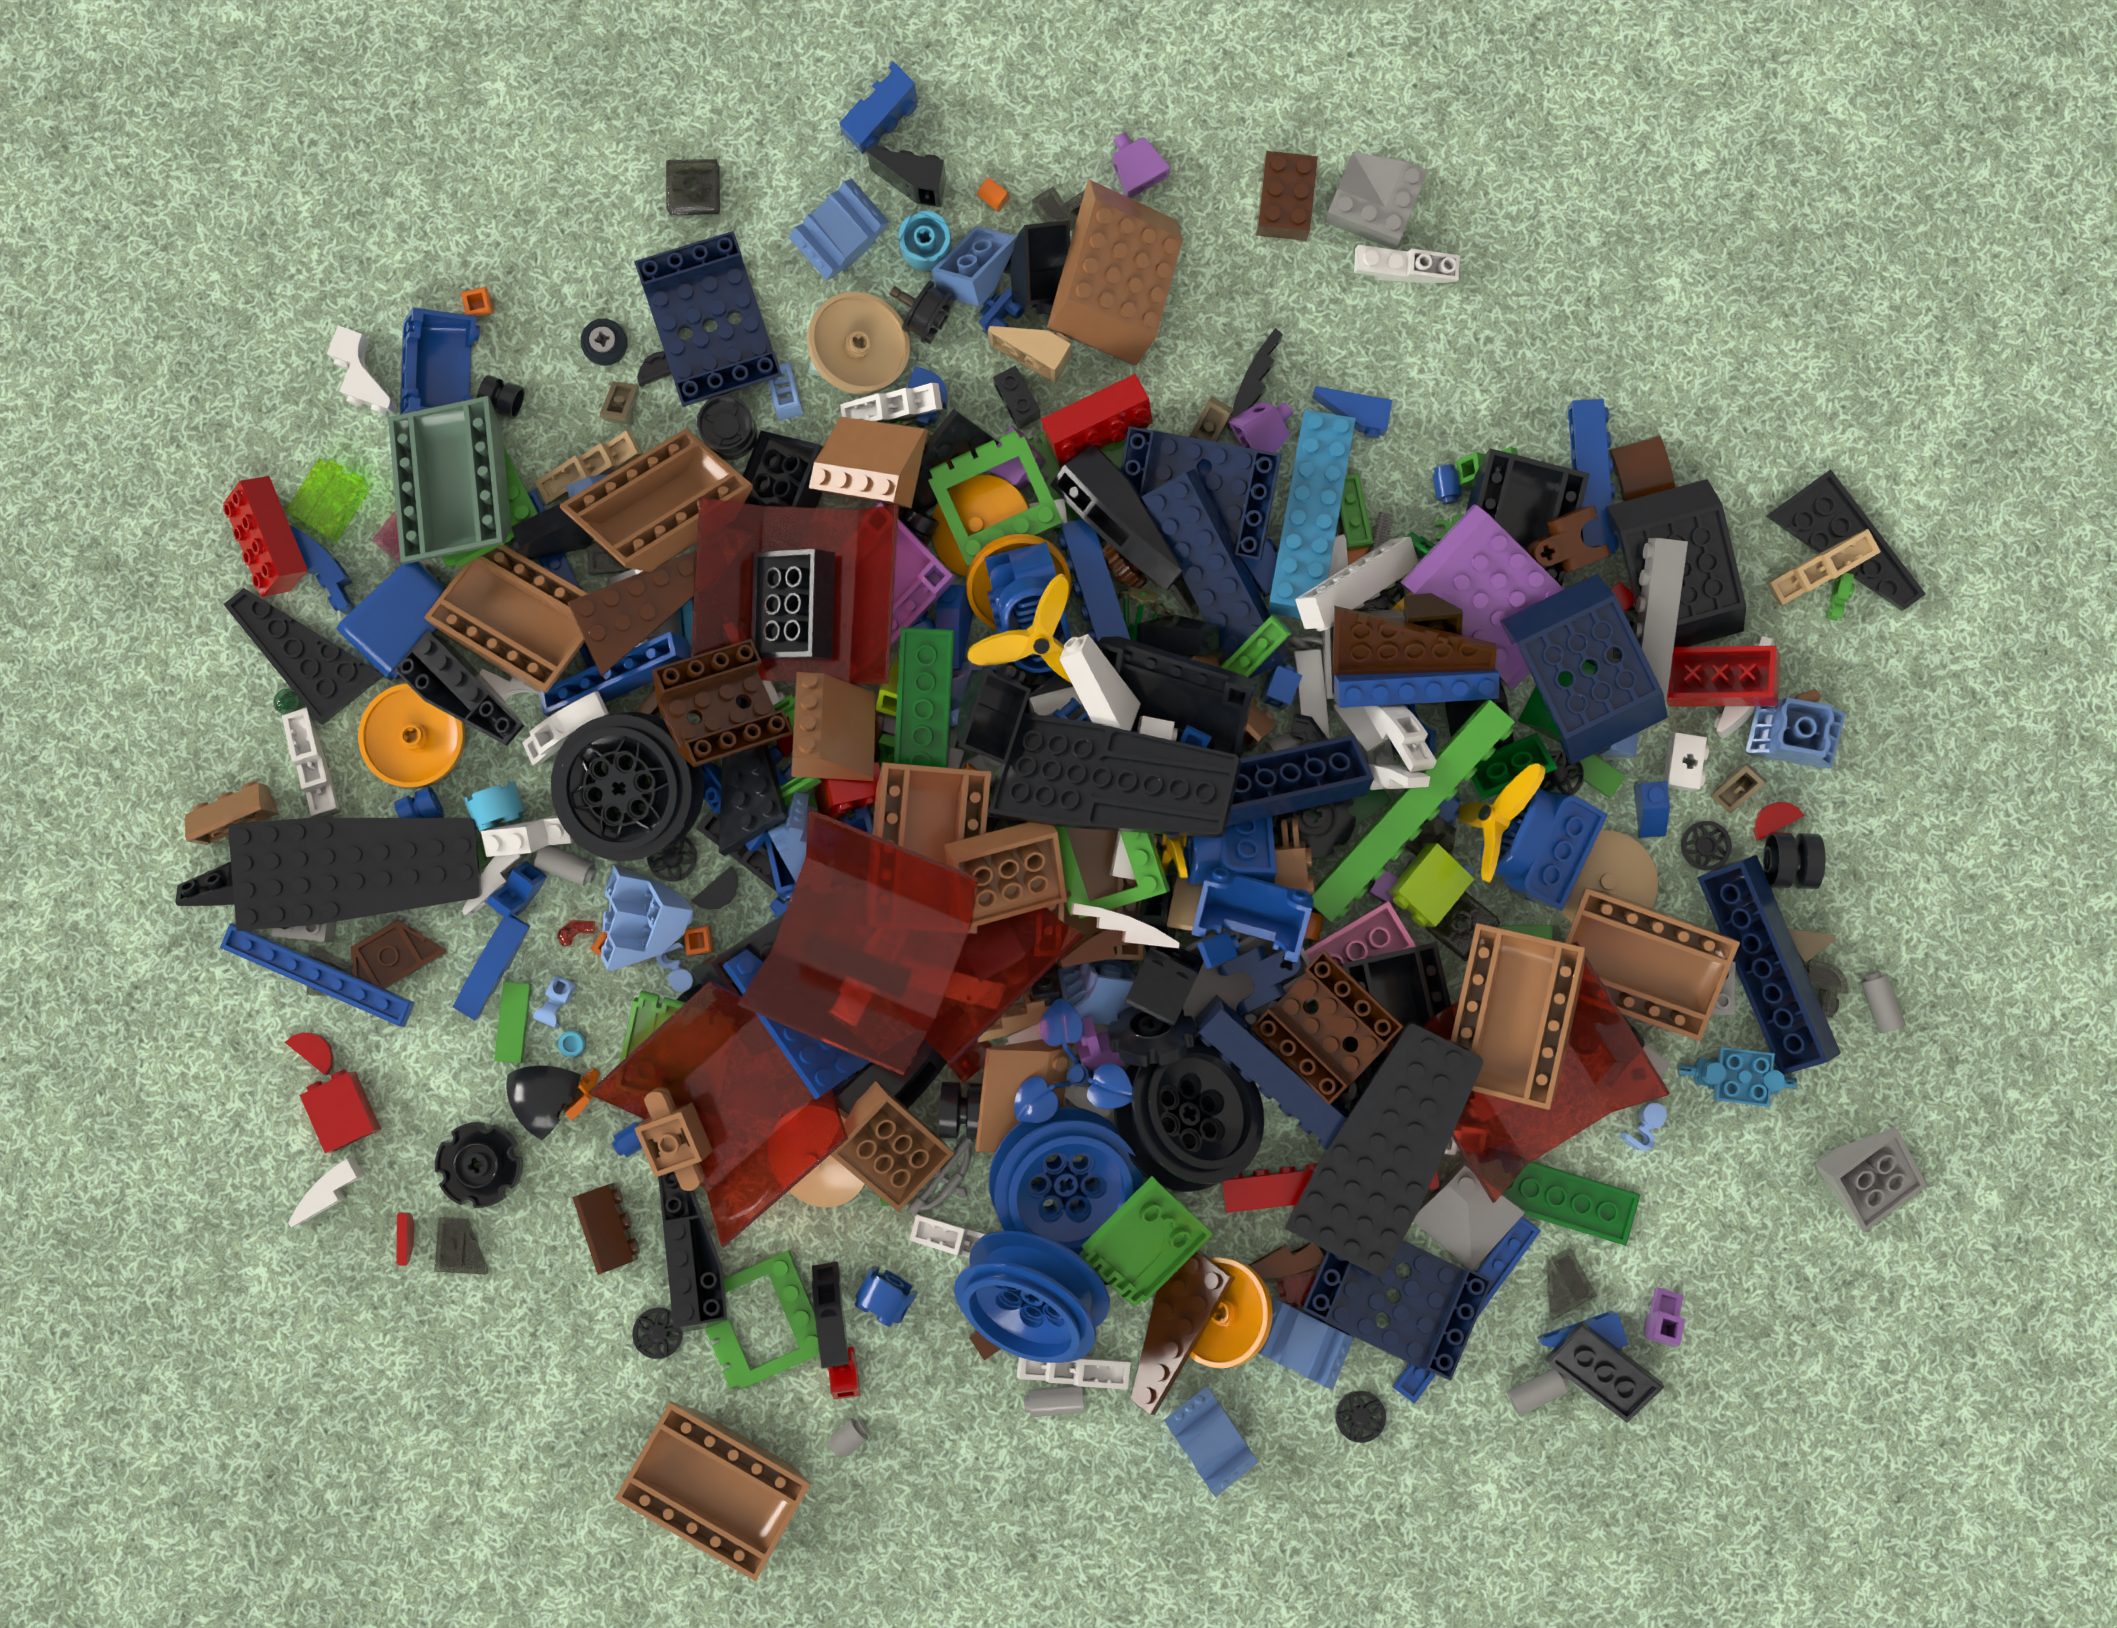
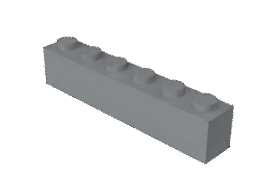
[1633,538,1688,701]

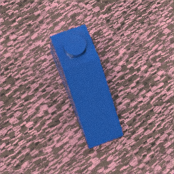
[1312,386,1392,438]
[936,585,974,670]
[1537,1310,1629,1351]

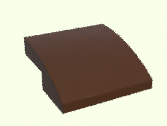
[1610,436,1675,501]

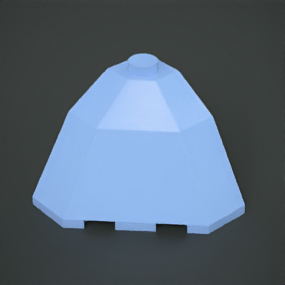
[601,864,693,971]

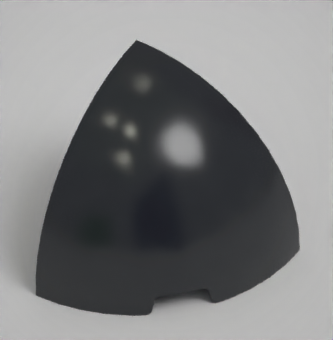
[506,1065,581,1140]

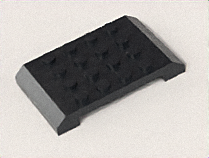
[1097,636,1255,759]

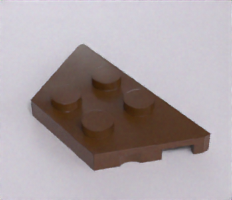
[351,920,448,989]

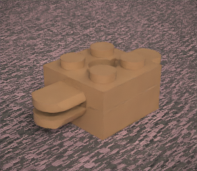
[1274,818,1315,894]
[634,1087,713,1191]

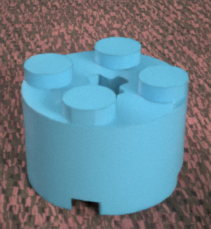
[898,211,952,271]
[464,781,526,832]

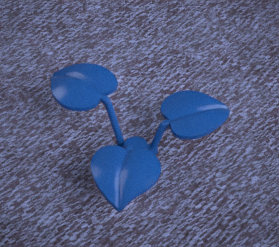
[1014,998,1133,1123]

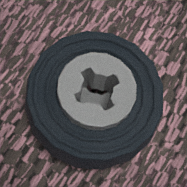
[581,318,628,366]

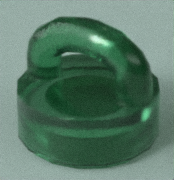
[273,689,302,715]

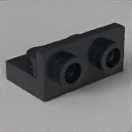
[1029,959,1060,1007]

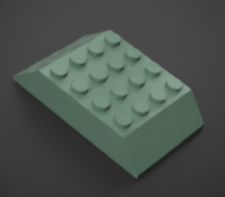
[388,396,512,564]

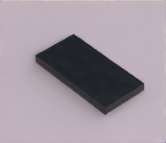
[1545,1321,1664,1423]

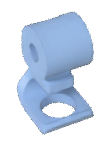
[656,942,696,992]
[533,975,577,1029]
[1620,1103,1667,1151]

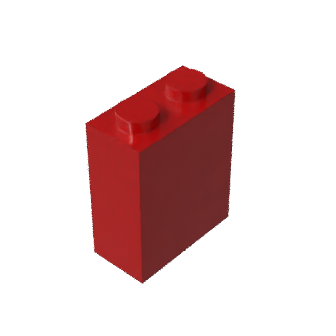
[299,1069,381,1153]

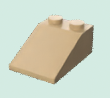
[988,326,1071,384]

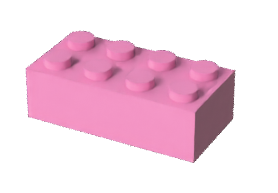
[1305,901,1416,964]

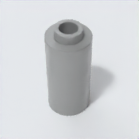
[534,845,597,886]
[1861,971,1906,1033]
[1506,1368,1570,1416]
[1024,1386,1085,1417]

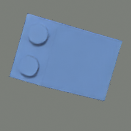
[931,226,1017,307]

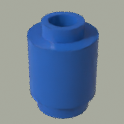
[1432,464,1462,505]
[612,1120,644,1158]

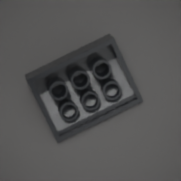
[724,430,823,550]
[751,549,835,659]

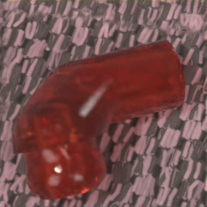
[557,920,595,947]

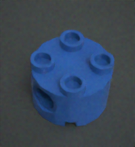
[854,1266,918,1327]

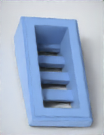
[768,362,804,420]

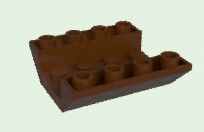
[652,639,793,767]
[1251,950,1404,1105]

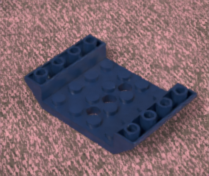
[634,231,782,407]
[1121,426,1282,560]
[1500,574,1668,765]
[1302,1240,1493,1381]

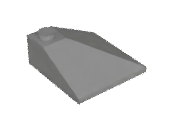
[1815,1128,1927,1233]
[1414,1159,1525,1270]

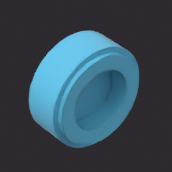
[558,1031,586,1057]

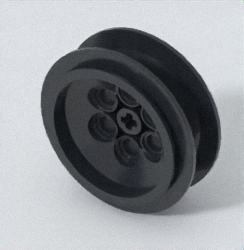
[551,712,705,861]
[1114,1037,1264,1192]

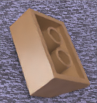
[185,781,279,845]

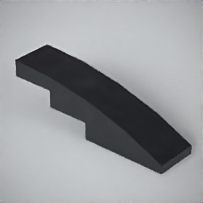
[1227,328,1283,431]

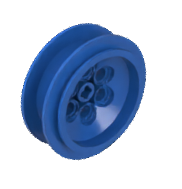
[989,1107,1143,1255]
[954,1231,1110,1363]

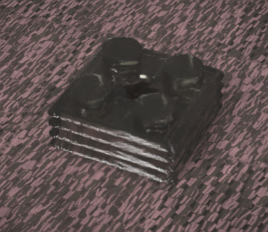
[666,159,720,215]
[1426,891,1500,961]

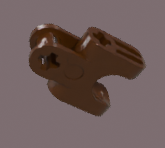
[1526,506,1611,573]

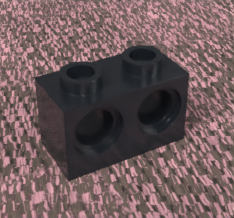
[993,365,1041,430]

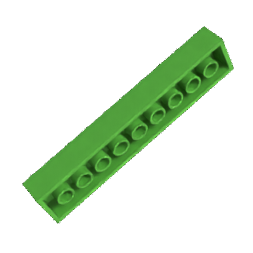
[1310,699,1515,922]

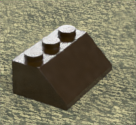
[1404,593,1463,635]

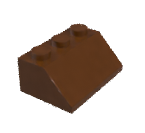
[572,1183,640,1275]

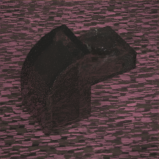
[1032,186,1085,230]
[1803,959,1849,1018]

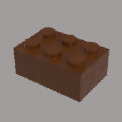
[1256,151,1318,241]

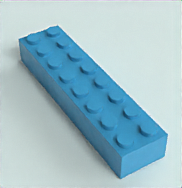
[1268,410,1356,619]

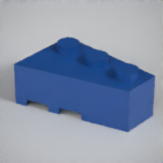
[839,61,918,154]

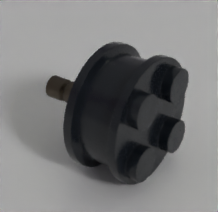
[889,280,957,344]

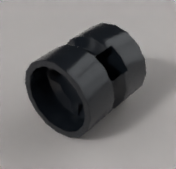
[477,375,525,419]
[903,507,939,547]

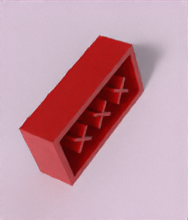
[1041,374,1153,468]
[223,476,308,597]
[1666,645,1780,707]

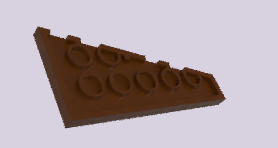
[568,542,728,677]
[1332,606,1497,675]
[1131,1250,1235,1415]

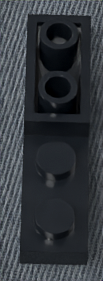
[812,1261,849,1368]

